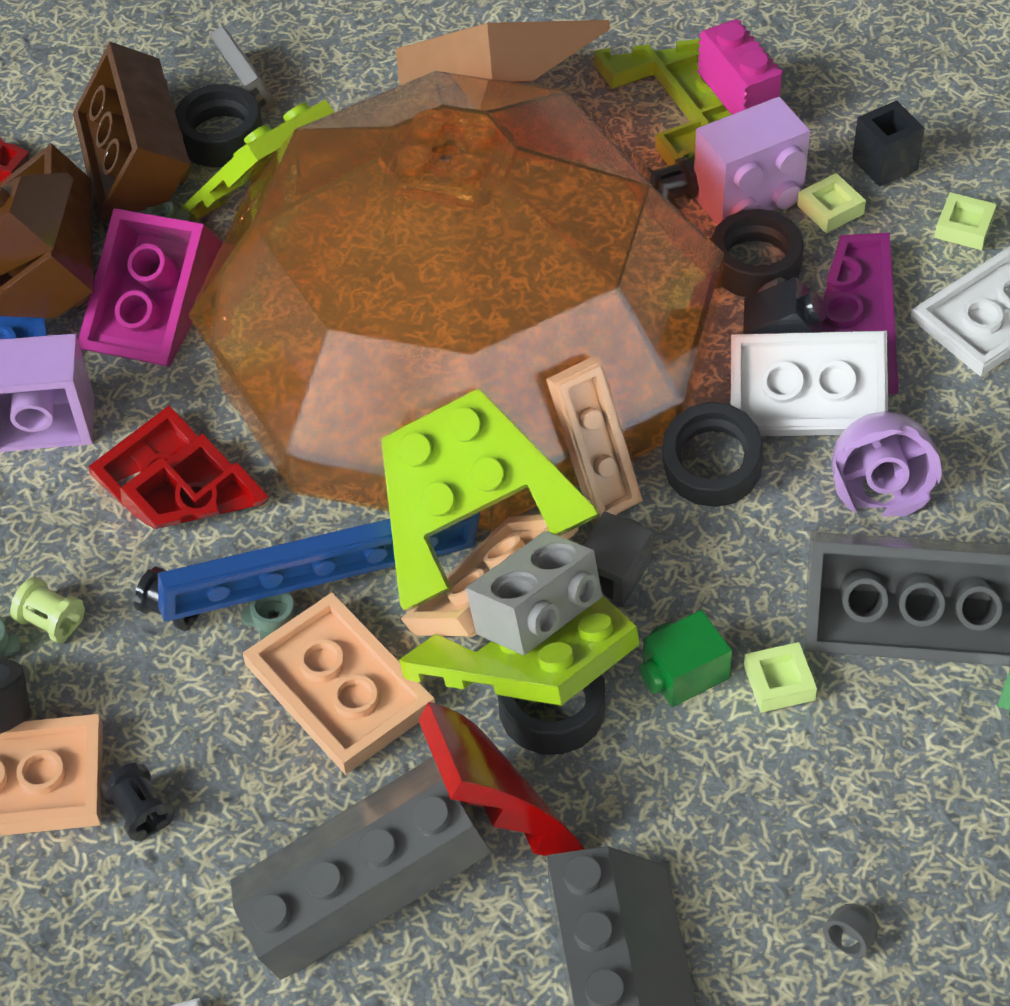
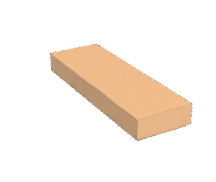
[546,357,643,523]

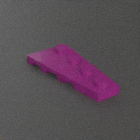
[822,233,898,395]

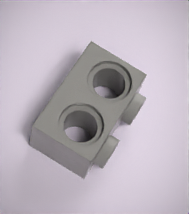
[465,531,603,656]

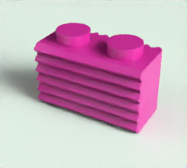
[697,19,783,115]

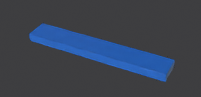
[158,512,480,622]

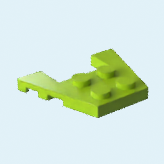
[594,39,731,166]
[180,99,337,222]
[381,388,601,611]
[399,595,640,705]

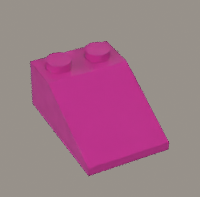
[78,208,223,367]

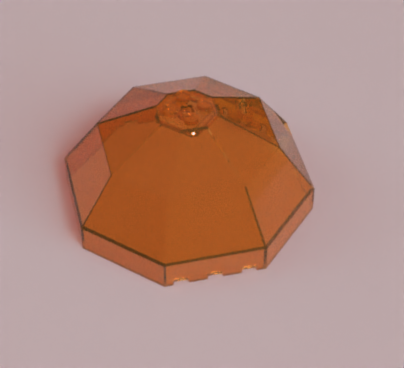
[189,71,724,531]

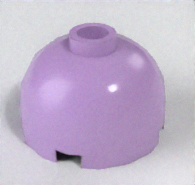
[831,411,942,517]

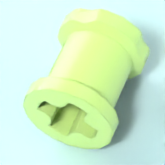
[10,577,85,644]

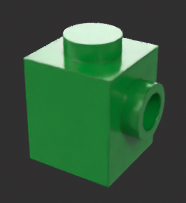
[639,610,732,707]

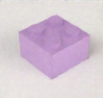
[694,96,810,225]
[0,333,95,452]

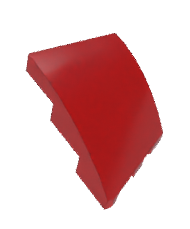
[88,405,269,529]
[418,702,585,856]

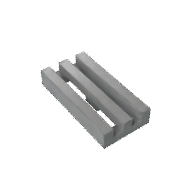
[209,26,276,112]

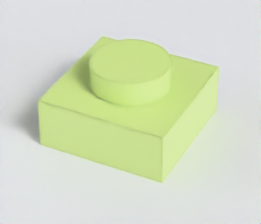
[797,173,866,233]
[934,192,997,250]
[744,642,817,713]

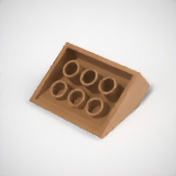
[396,20,610,111]

